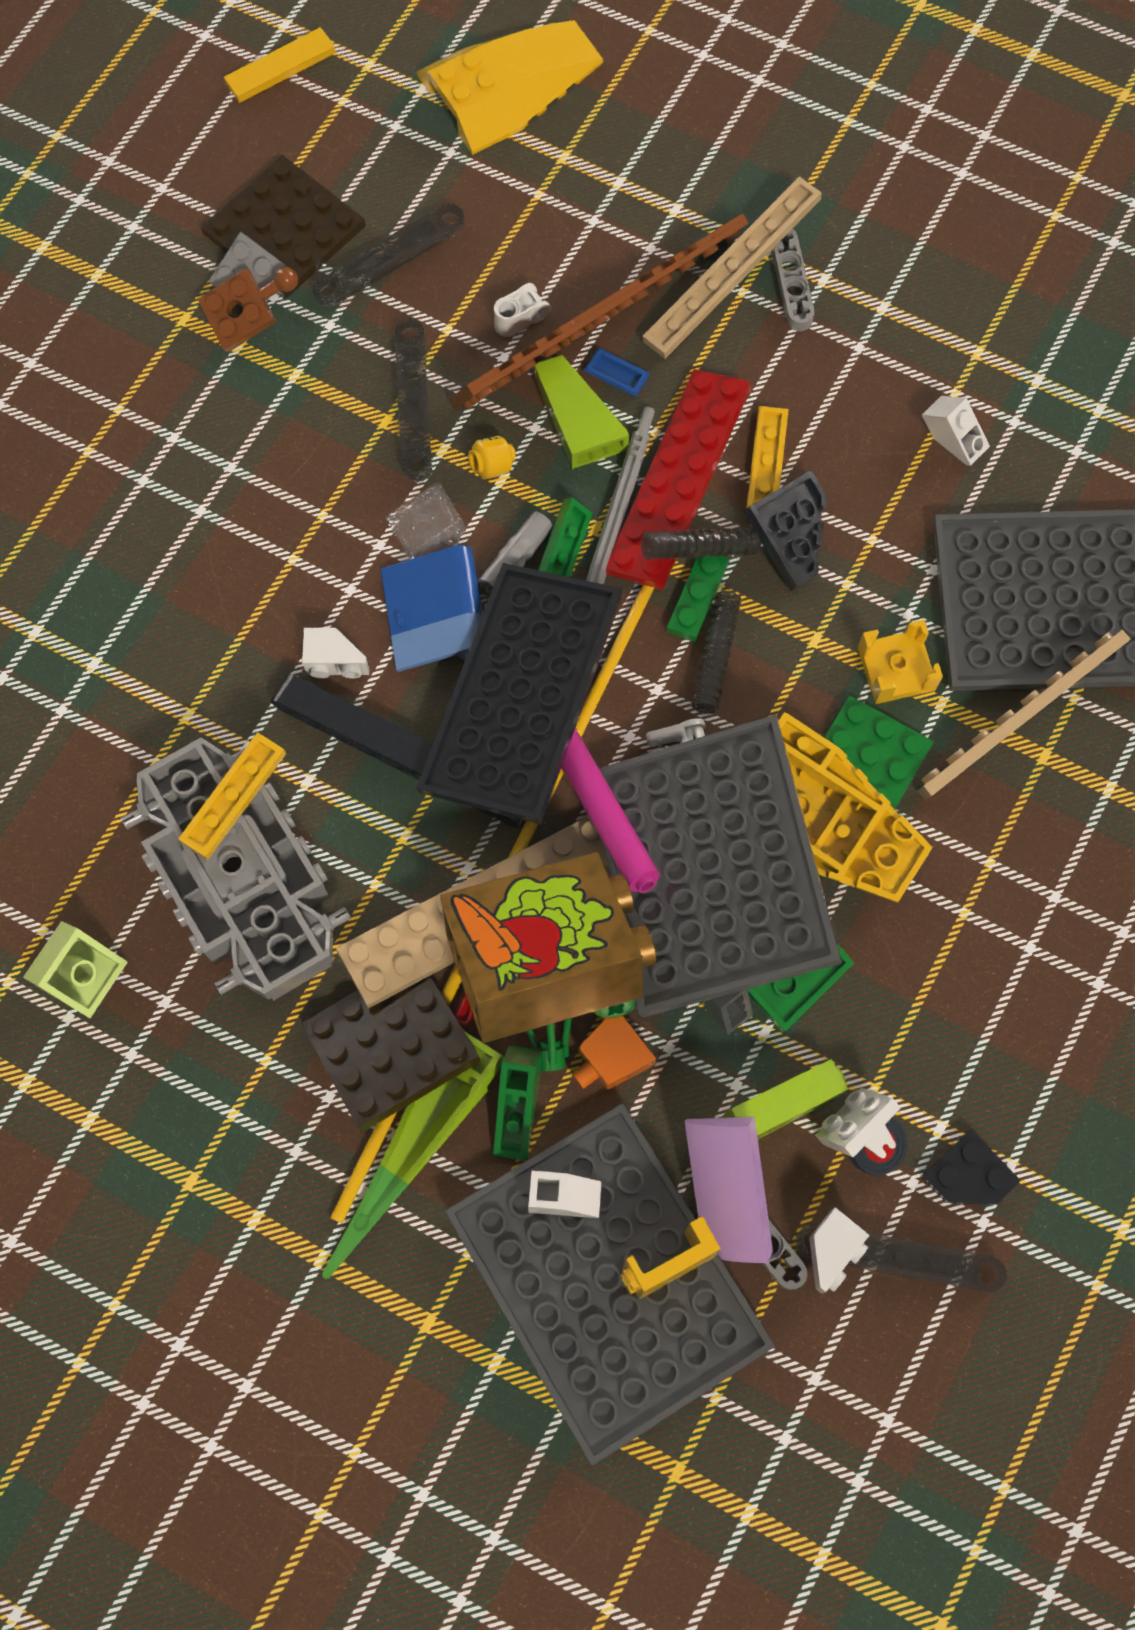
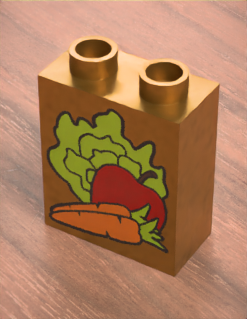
[440,852,656,1043]

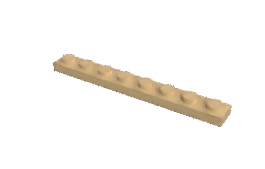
[643,176,822,359]
[917,629,1131,801]

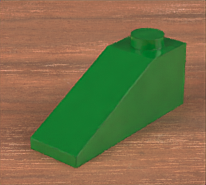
[493,1045,543,1161]

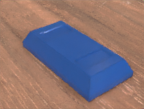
[584,348,650,397]

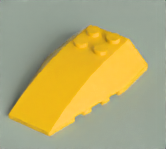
[416,20,603,155]
[779,712,933,903]

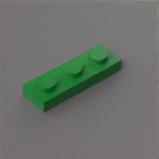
[539,497,593,577]
[667,548,730,643]

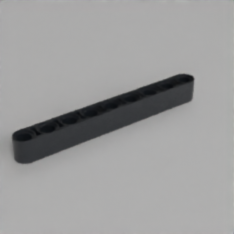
[270,674,523,828]

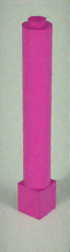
[561,728,660,893]

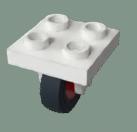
[815,1087,908,1176]

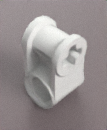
[494,283,551,337]

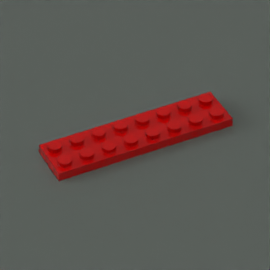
[606,369,751,590]

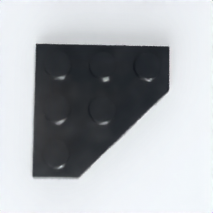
[743,470,827,591]

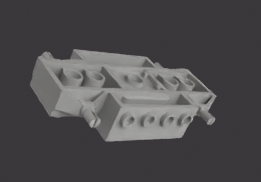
[121,738,351,1001]

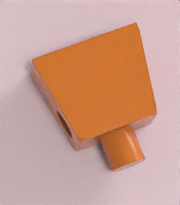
[571,1016,656,1090]

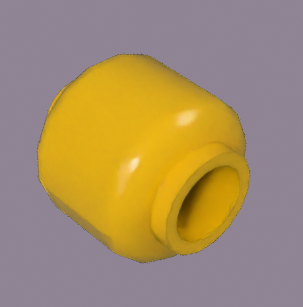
[468,436,516,479]

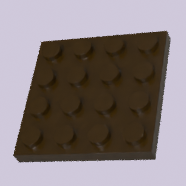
[201,155,366,300]
[301,976,482,1133]

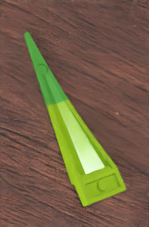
[322,1031,504,1279]

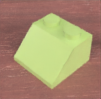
[23,921,128,1018]

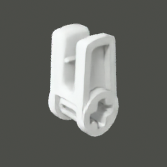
[646,718,706,752]

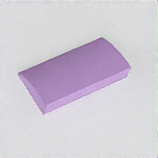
[685,1117,773,1263]

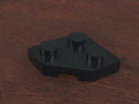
[921,1129,1021,1206]

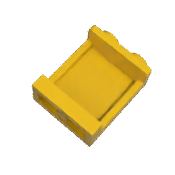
[620,1216,721,1299]

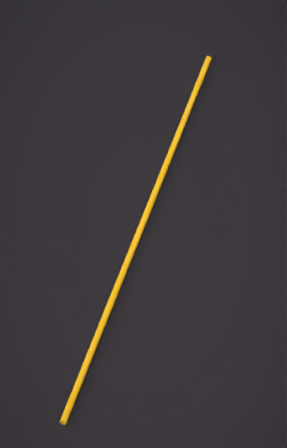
[330,585,654,1224]

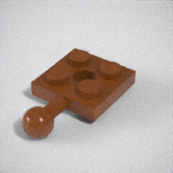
[198,267,298,353]

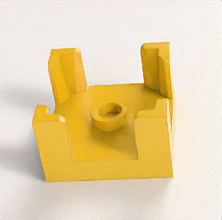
[857,619,943,704]

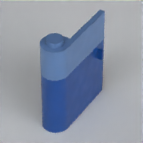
[381,545,483,672]

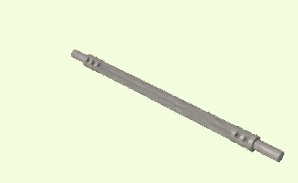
[586,407,655,584]

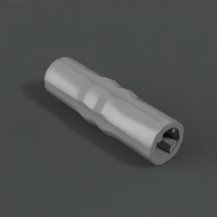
[478,511,553,594]

